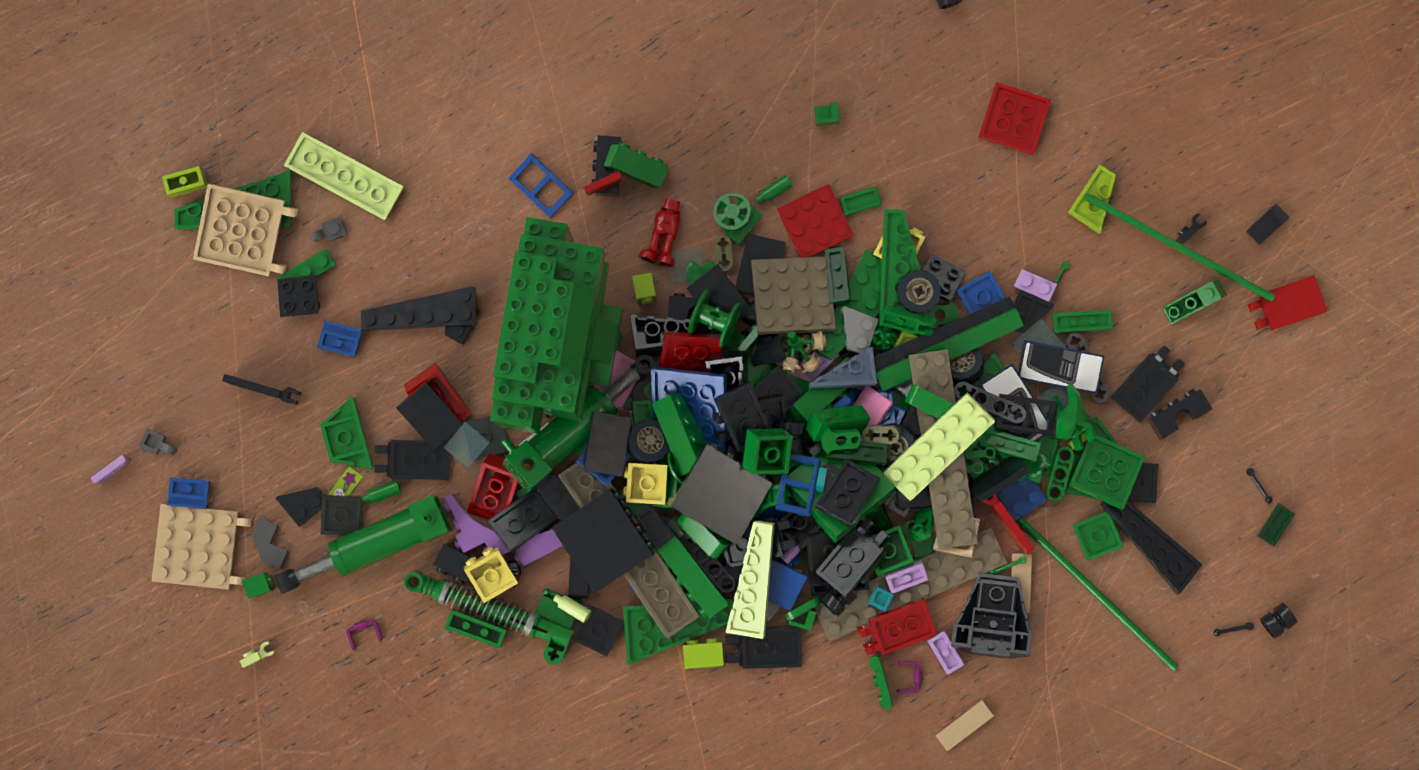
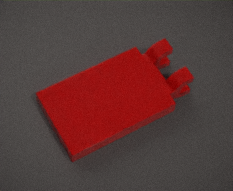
[1247,275,1327,331]
[981,494,1034,554]
[857,598,936,656]

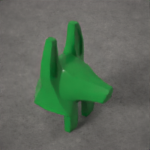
[1052,384,1098,451]

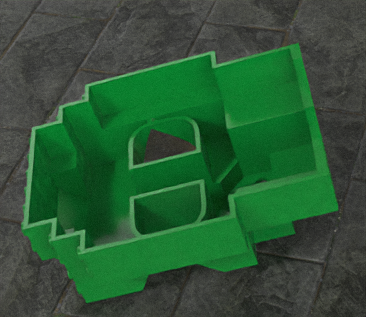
[490,217,623,434]

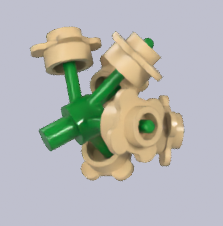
[775,331,827,373]

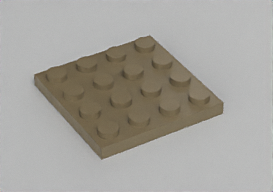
[751,257,836,335]

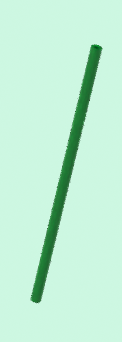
[1084,192,1275,302]
[1017,517,1178,671]

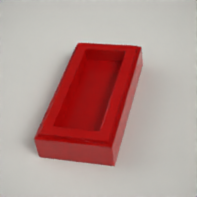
[583,171,622,196]

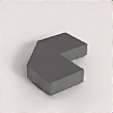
[252,518,288,569]

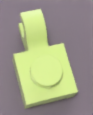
[240,641,275,668]

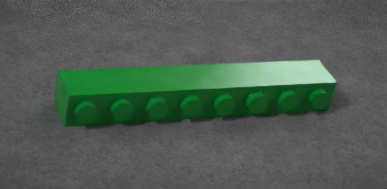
[619,488,730,620]

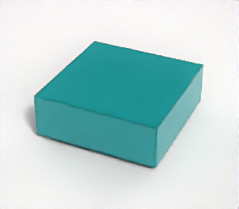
[815,467,827,493]
[868,586,894,612]

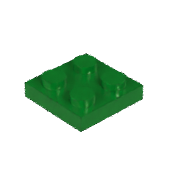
[1072,511,1123,561]

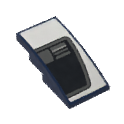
[1018,340,1105,394]
[979,364,1047,442]

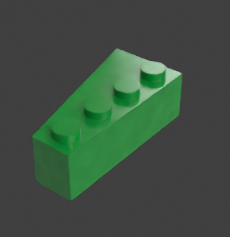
[786,357,854,426]
[652,393,708,476]

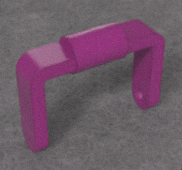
[346,620,382,650]
[897,661,922,693]

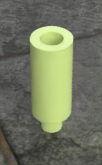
[553,594,592,623]

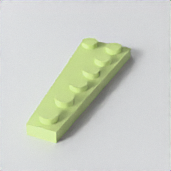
[726,520,775,639]

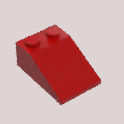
[404,363,471,421]
[467,453,525,520]

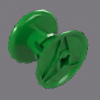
[688,288,742,348]

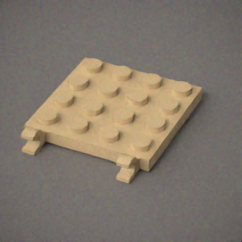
[193,183,298,276]
[152,504,252,590]

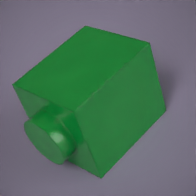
[242,572,275,599]

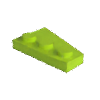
[1068,165,1116,234]

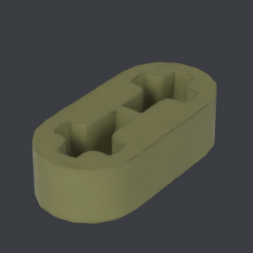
[714,235,733,272]
[862,425,901,444]

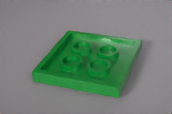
[1069,434,1145,510]

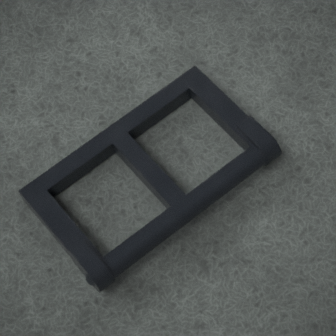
[994,394,1057,436]

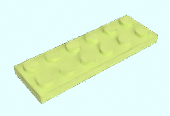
[284,132,404,221]
[883,393,995,501]

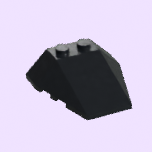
[951,573,1032,659]

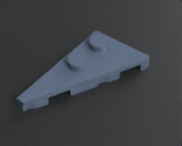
[809,347,877,389]

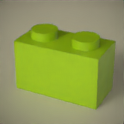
[162,166,208,198]
[632,273,657,305]
[683,638,724,669]

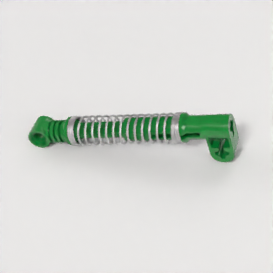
[404,571,574,665]

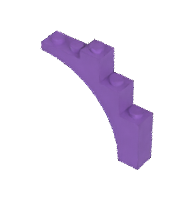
[444,493,564,566]

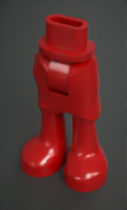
[639,198,681,267]

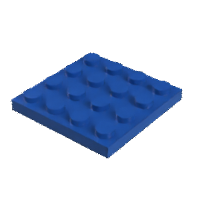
[651,367,728,452]

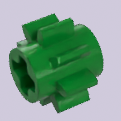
[872,326,897,350]

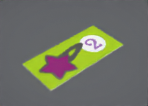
[328,466,363,496]

